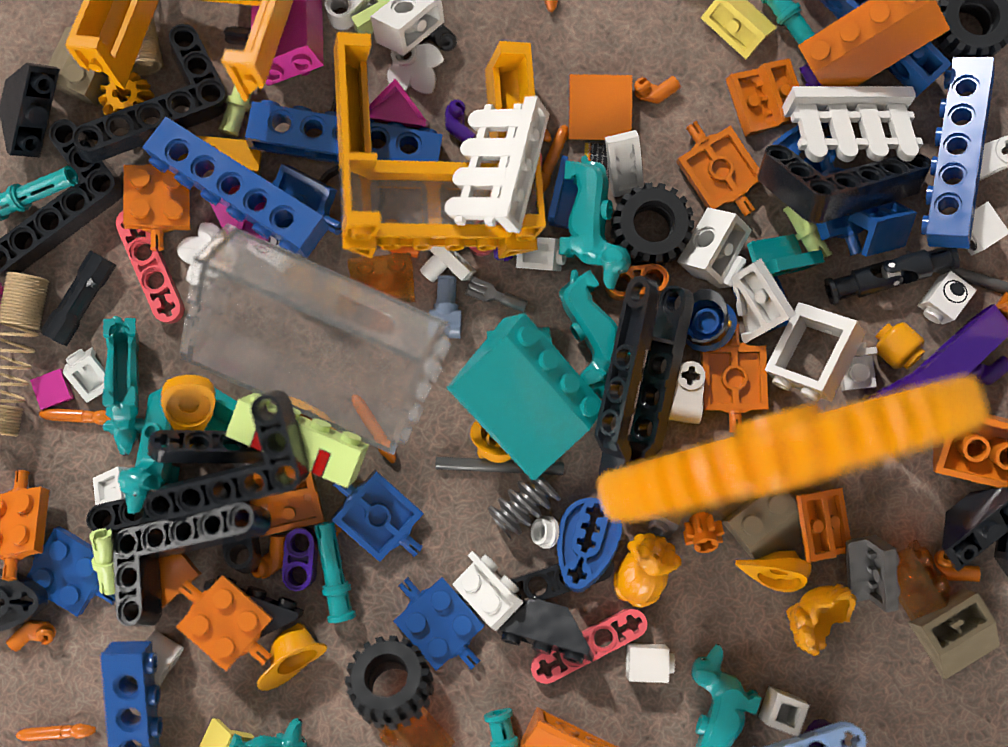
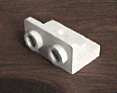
[452,551,524,631]

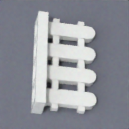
[782,86,923,162]
[445,96,549,233]

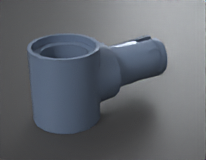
[428,275,462,339]

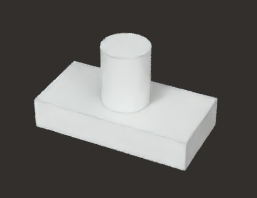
[605,130,644,197]
[420,246,476,282]

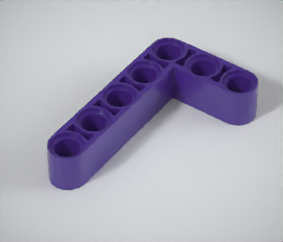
[864,304,1008,401]

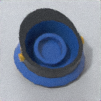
[686,289,737,352]

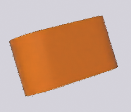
[606,264,669,301]

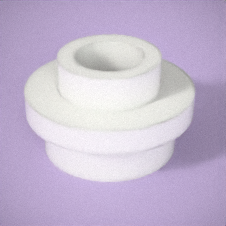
[531,516,559,549]

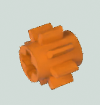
[683,512,725,553]

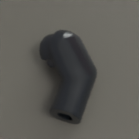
[422,24,457,51]

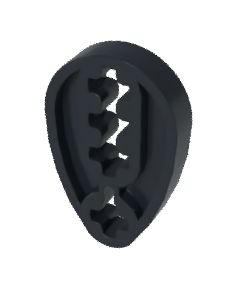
[0,569,48,631]

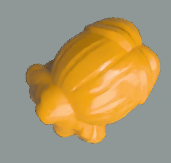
[613,533,682,608]
[786,584,857,656]

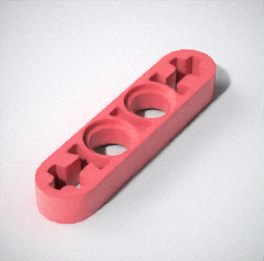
[116,211,184,324]
[531,608,647,684]

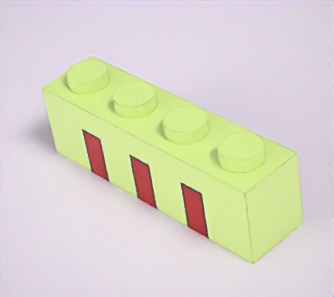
[225,393,369,488]

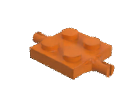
[676,121,759,217]
[123,164,190,251]
[700,324,768,433]
[0,470,50,581]
[176,575,274,671]

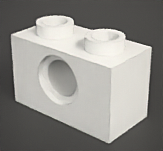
[370,0,445,56]
[677,208,752,285]

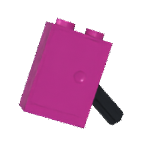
[224,0,324,86]

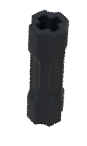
[40,250,116,346]

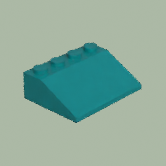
[447,313,602,480]

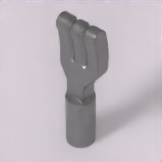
[464,276,528,313]

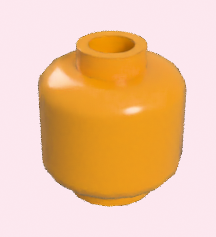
[875,322,925,370]

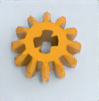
[98,72,155,115]

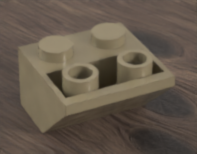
[908,589,1000,680]

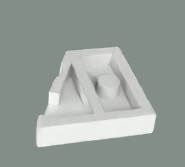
[731,259,796,343]

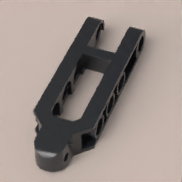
[594,276,694,477]

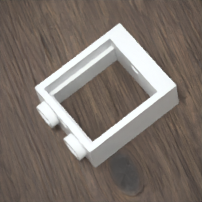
[764,302,865,402]

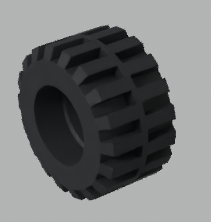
[932,0,1008,66]
[610,182,694,266]
[345,635,434,730]

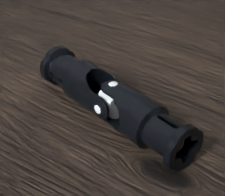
[824,247,960,305]

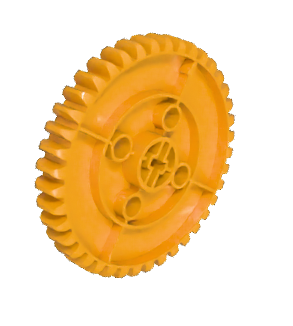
[598,375,988,522]

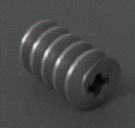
[488,475,561,540]

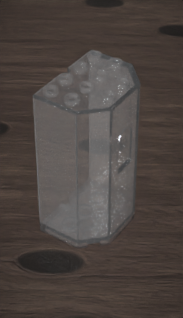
[179,224,452,455]

